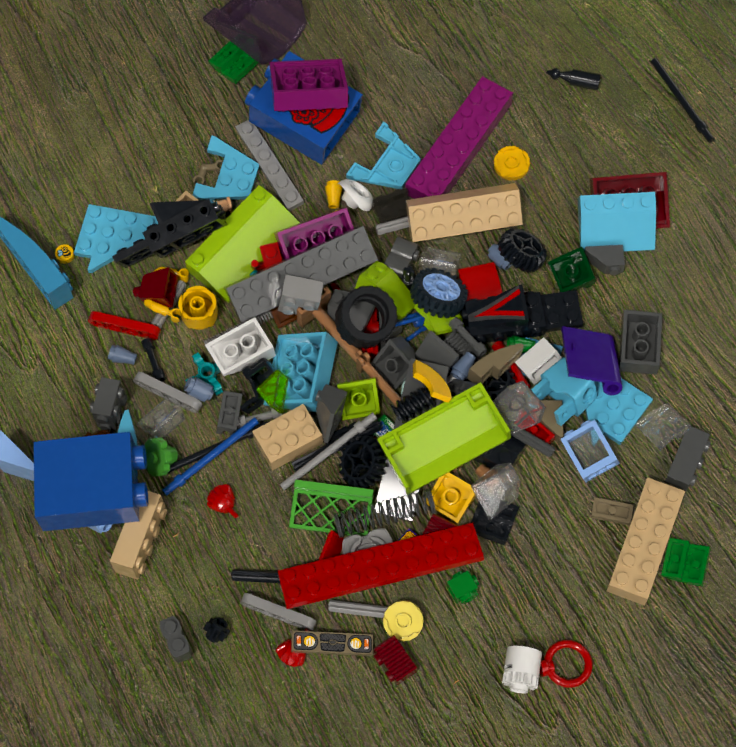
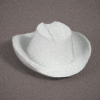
[338,179,373,211]

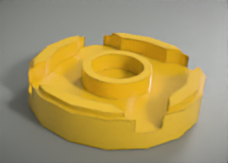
[494,146,530,180]

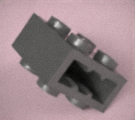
[90,377,127,431]

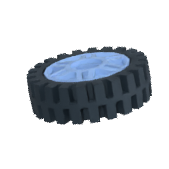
[410,268,468,318]

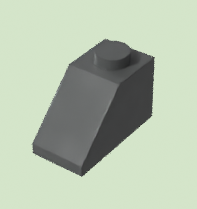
[584,245,625,275]

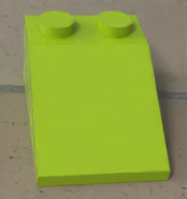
[355,261,415,321]

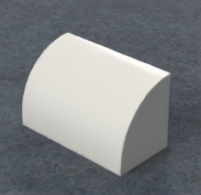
[515,337,562,385]

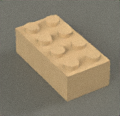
[110,491,167,580]

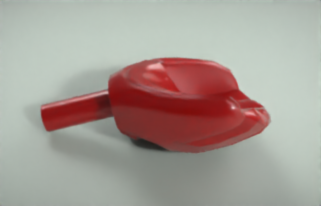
[207,484,238,518]
[276,629,309,667]

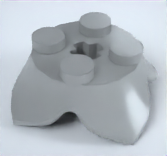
[342,528,392,554]

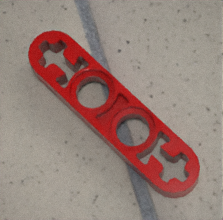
[88,311,161,340]

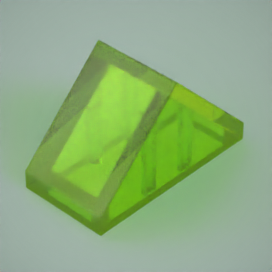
[256,370,289,413]

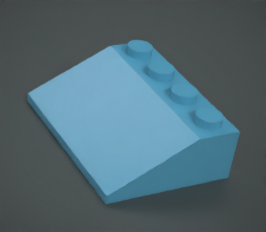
[577,192,656,251]
[263,332,338,412]

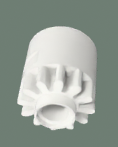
[502,646,542,694]

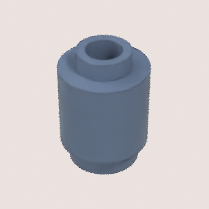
[488,243,512,271]
[184,377,214,402]

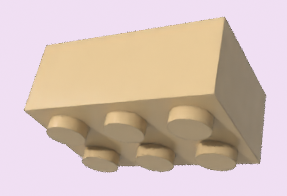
[252,404,323,471]

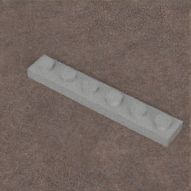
[235,120,304,212]

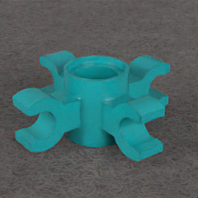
[185,352,223,396]

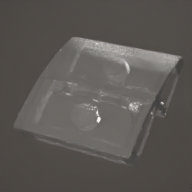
[635,403,692,451]

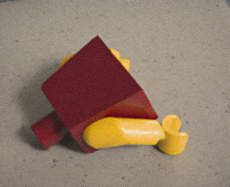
[133,266,189,323]

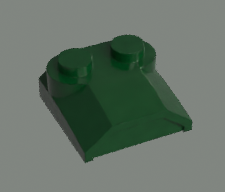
[548,247,597,292]

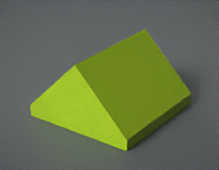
[337,378,381,420]

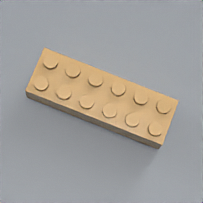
[406,183,523,242]
[606,477,685,606]

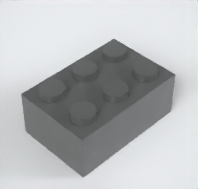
[619,310,662,375]

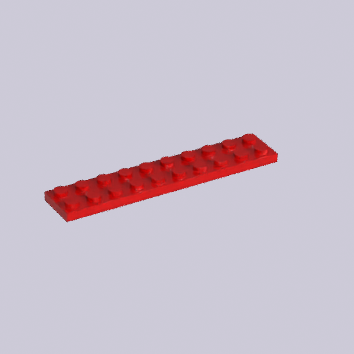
[278,523,484,609]

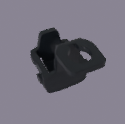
[240,358,278,414]

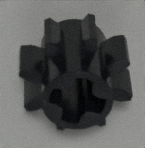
[203,617,230,643]

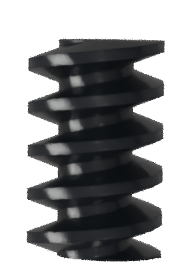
[390,385,434,424]

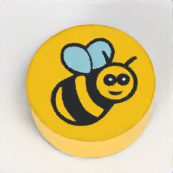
[55,244,74,264]

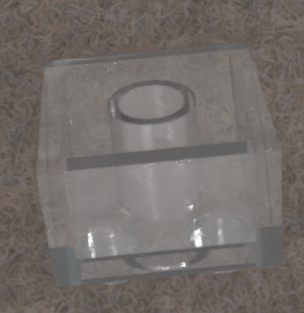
[493,381,546,434]

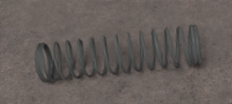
[333,489,436,538]

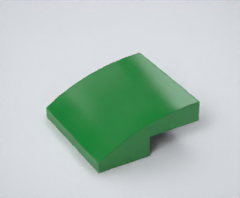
[208,39,260,84]
[661,538,711,587]

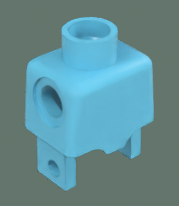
[528,357,598,426]

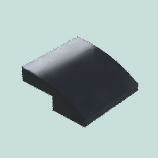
[471,493,519,546]

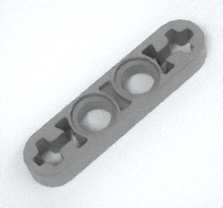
[133,372,202,413]
[240,593,316,631]

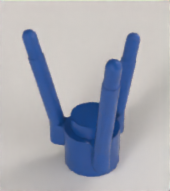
[395,312,427,342]

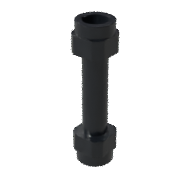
[141,338,166,382]

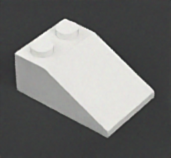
[205,317,276,376]

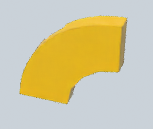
[413,360,452,403]

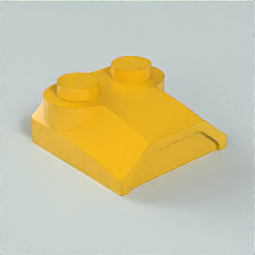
[426,472,478,523]

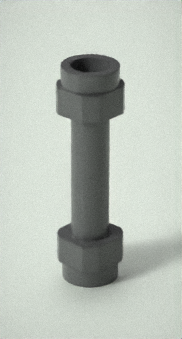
[449,317,487,358]

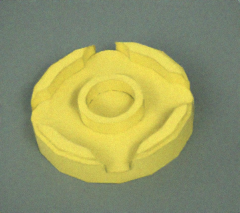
[383,600,424,641]

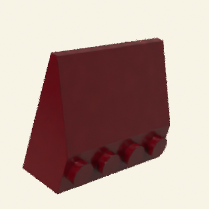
[589,172,670,229]

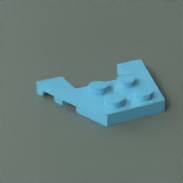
[346,122,421,190]
[192,135,259,200]

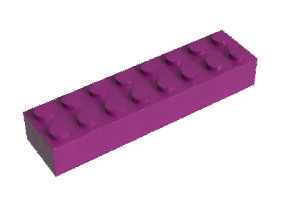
[405,76,513,199]

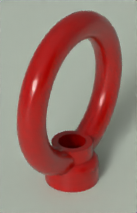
[540,640,593,688]

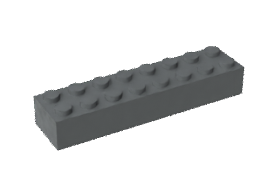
[224,226,378,323]

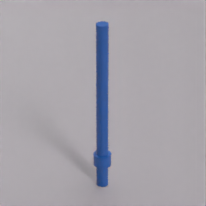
[162,417,259,496]

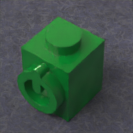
[447,571,479,605]

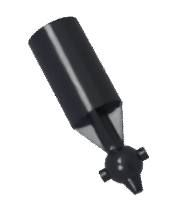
[546,68,601,90]

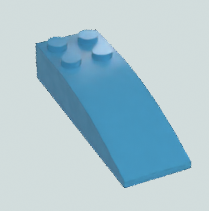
[0,217,74,310]

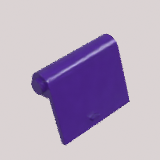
[561,326,623,395]

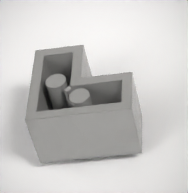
[278,275,324,315]

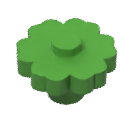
[144,437,178,477]

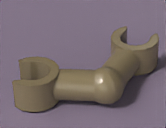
[193,160,223,185]

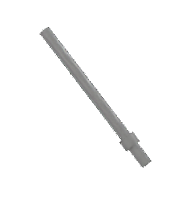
[280,412,377,490]

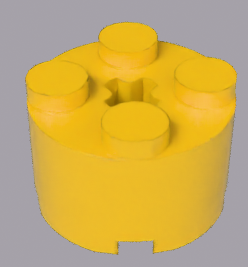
[178,286,218,330]

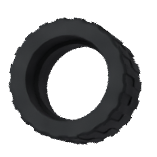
[335,286,398,349]

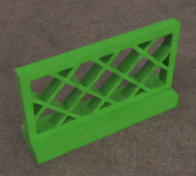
[289,480,374,536]

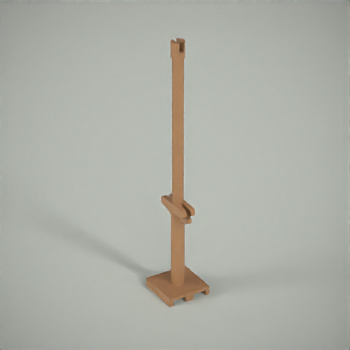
[297,287,463,473]

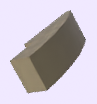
[467,343,524,384]

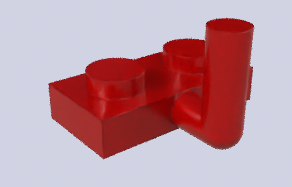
[251,242,282,270]

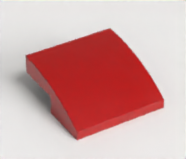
[458,262,502,301]

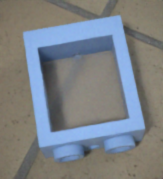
[561,420,620,482]

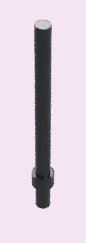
[651,58,714,143]
[167,421,268,474]

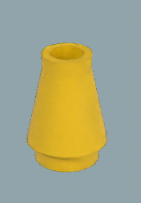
[325,180,343,209]

